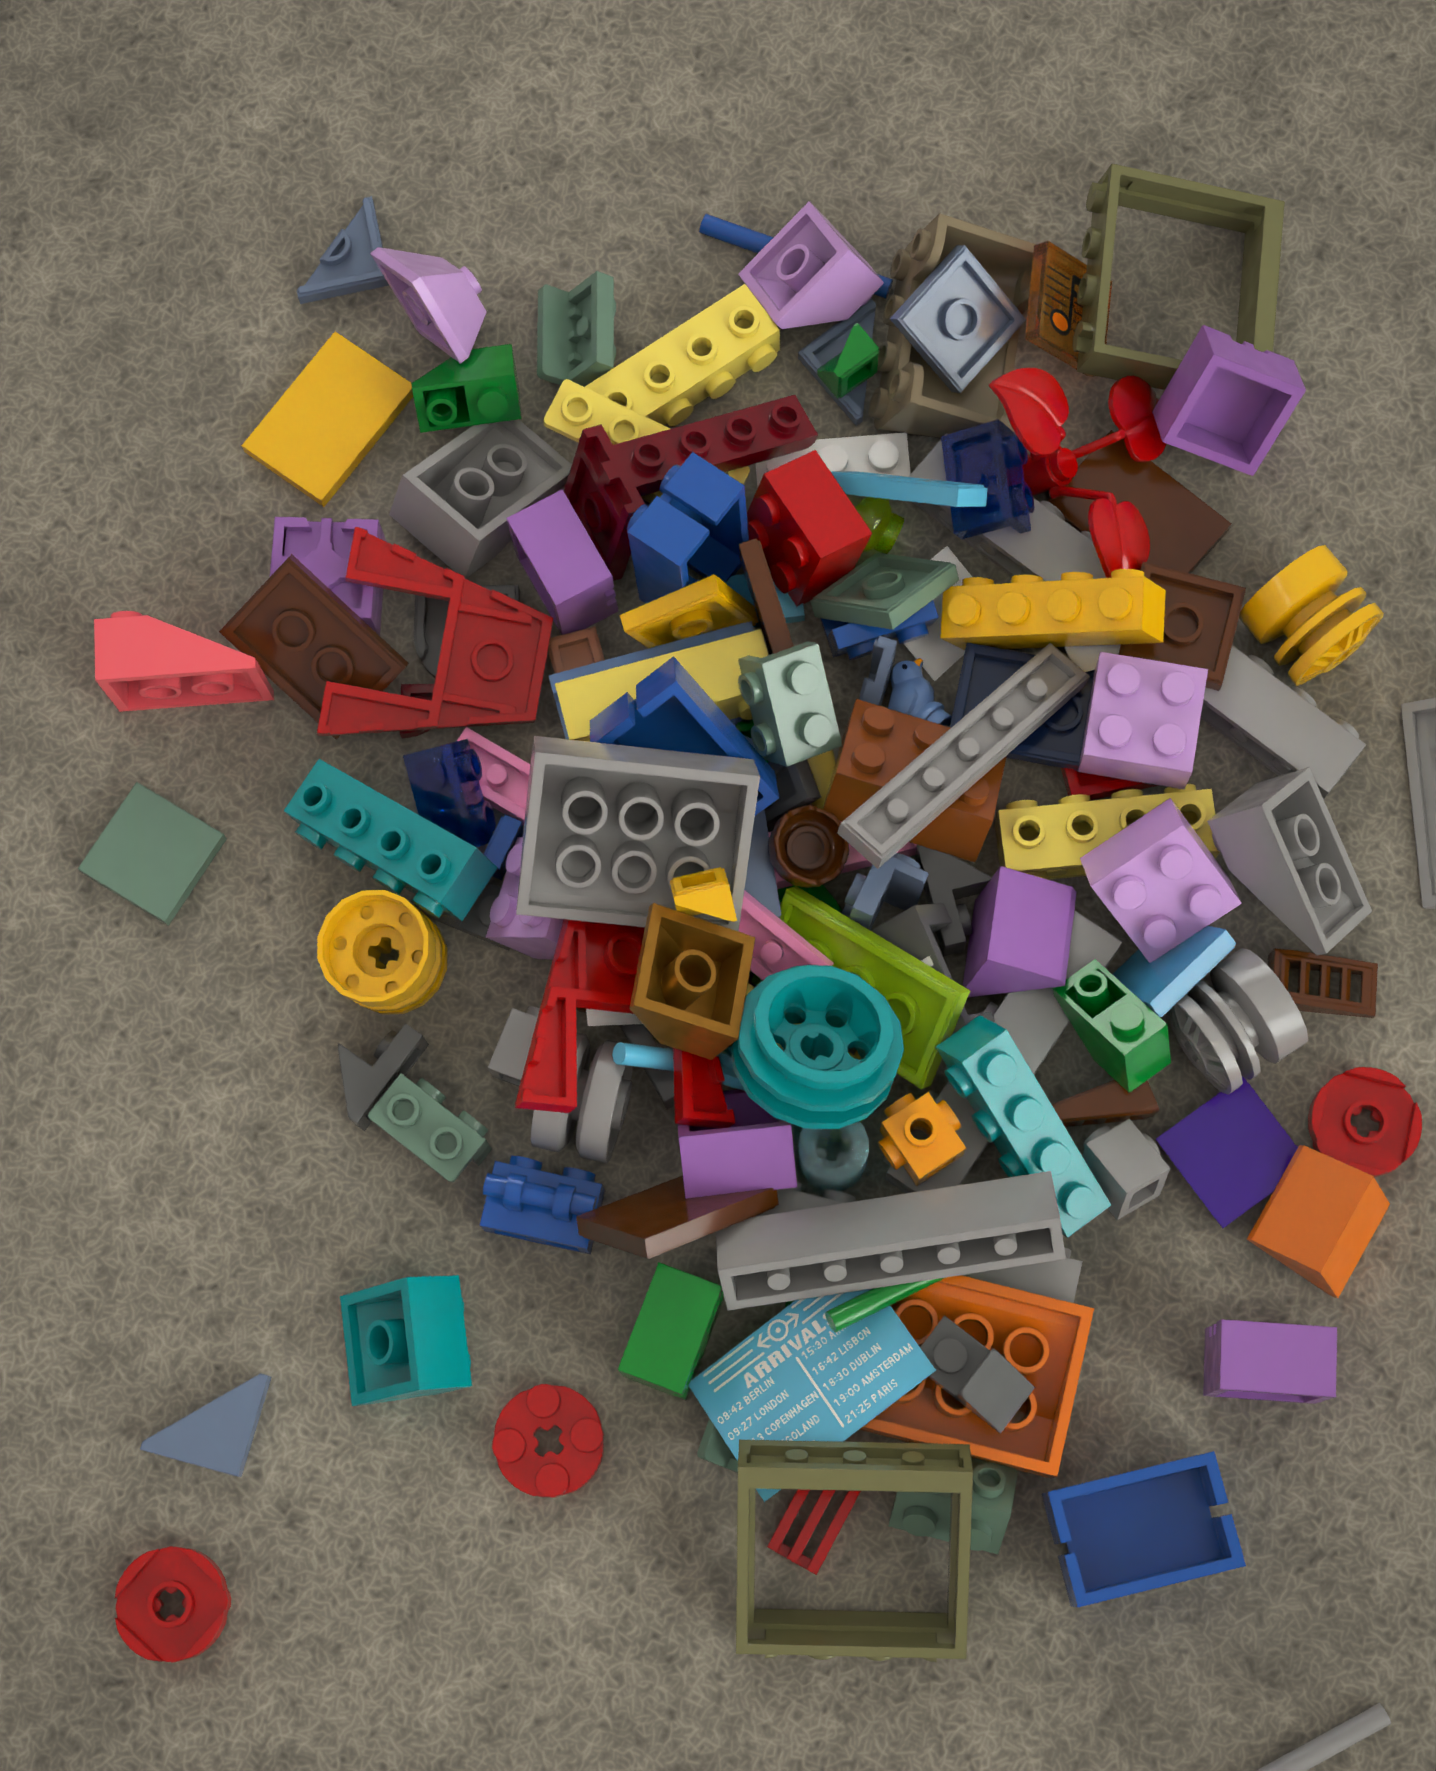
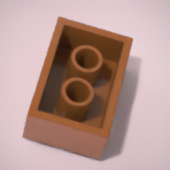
[823,699,1007,862]

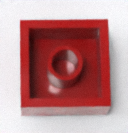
[747,450,872,606]

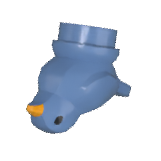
[888,658,952,727]

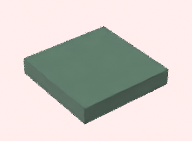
[811,553,959,630]
[78,782,227,926]

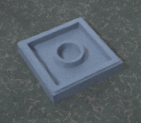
[890,245,1026,393]

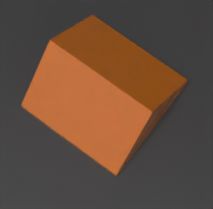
[1247,1145,1390,1298]

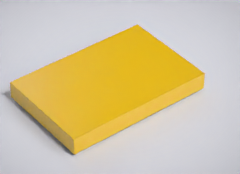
[241,331,413,507]

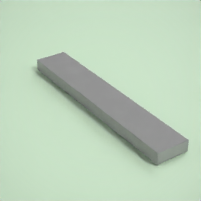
[837,643,1090,869]

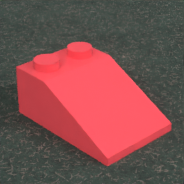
[94,611,274,712]

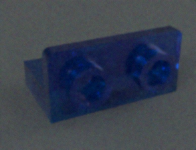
[941,419,1035,540]
[403,739,496,848]

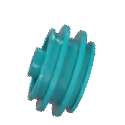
[731,965,904,1129]

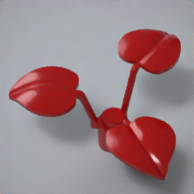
[988,367,1167,578]

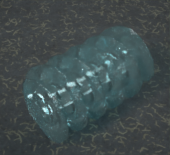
[799,1121,869,1192]

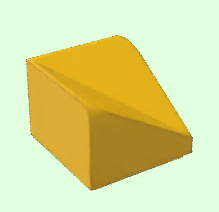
[670,867,737,922]

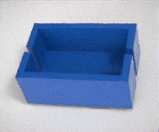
[627,452,749,603]
[590,656,779,816]
[1042,1451,1246,1608]

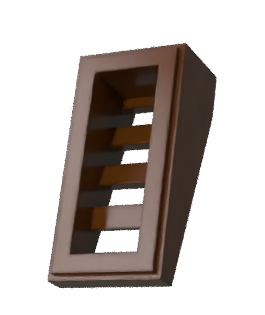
[1268,948,1378,1018]
[1052,1080,1159,1127]

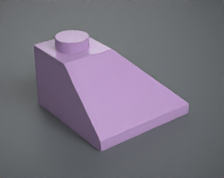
[738,202,884,329]
[370,247,486,364]

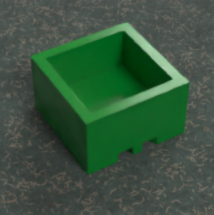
[618,1262,725,1401]

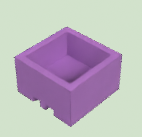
[1153,325,1306,476]
[506,489,618,635]
[270,517,387,636]
[678,1089,797,1199]
[1203,1319,1337,1404]

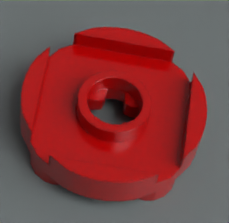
[1308,1067,1422,1178]
[492,1384,604,1498]
[114,1546,232,1663]

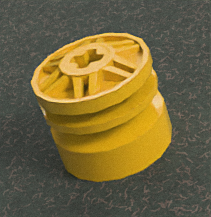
[1239,545,1384,686]
[317,890,448,1015]

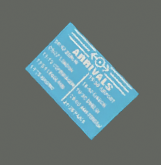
[689,1289,936,1502]

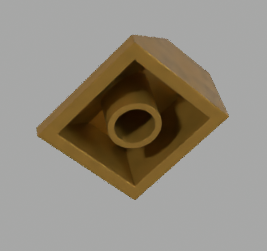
[629,903,756,1060]

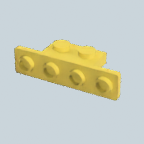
[544,379,750,503]

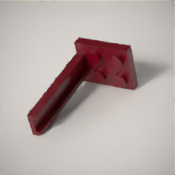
[564,395,818,581]

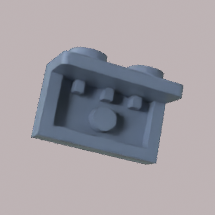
[842,853,929,931]

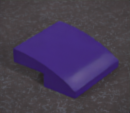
[1155,1077,1298,1229]

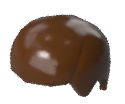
[768,805,850,888]

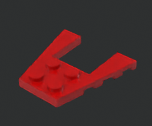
[317,527,554,736]
[515,919,735,1128]

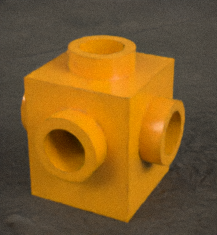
[877,1092,966,1186]

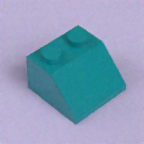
[340,1275,472,1406]

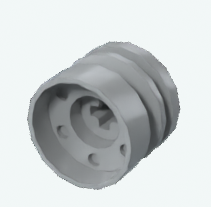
[1166,948,1308,1095]

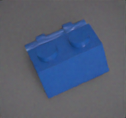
[480,1156,605,1255]

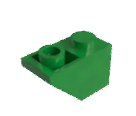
[411,344,522,433]
[1053,959,1171,1093]

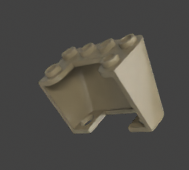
[868,213,1050,448]

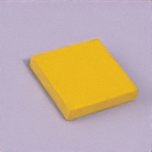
[620,574,759,648]

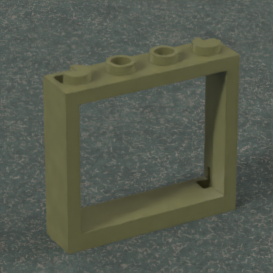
[1072,163,1285,390]
[736,1439,973,1662]

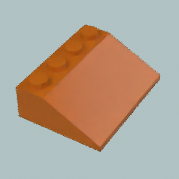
[859,1275,1094,1479]

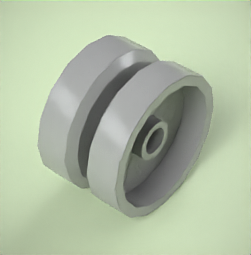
[531,1032,634,1163]

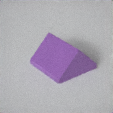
[962,866,1077,998]

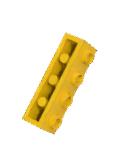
[940,569,1166,650]

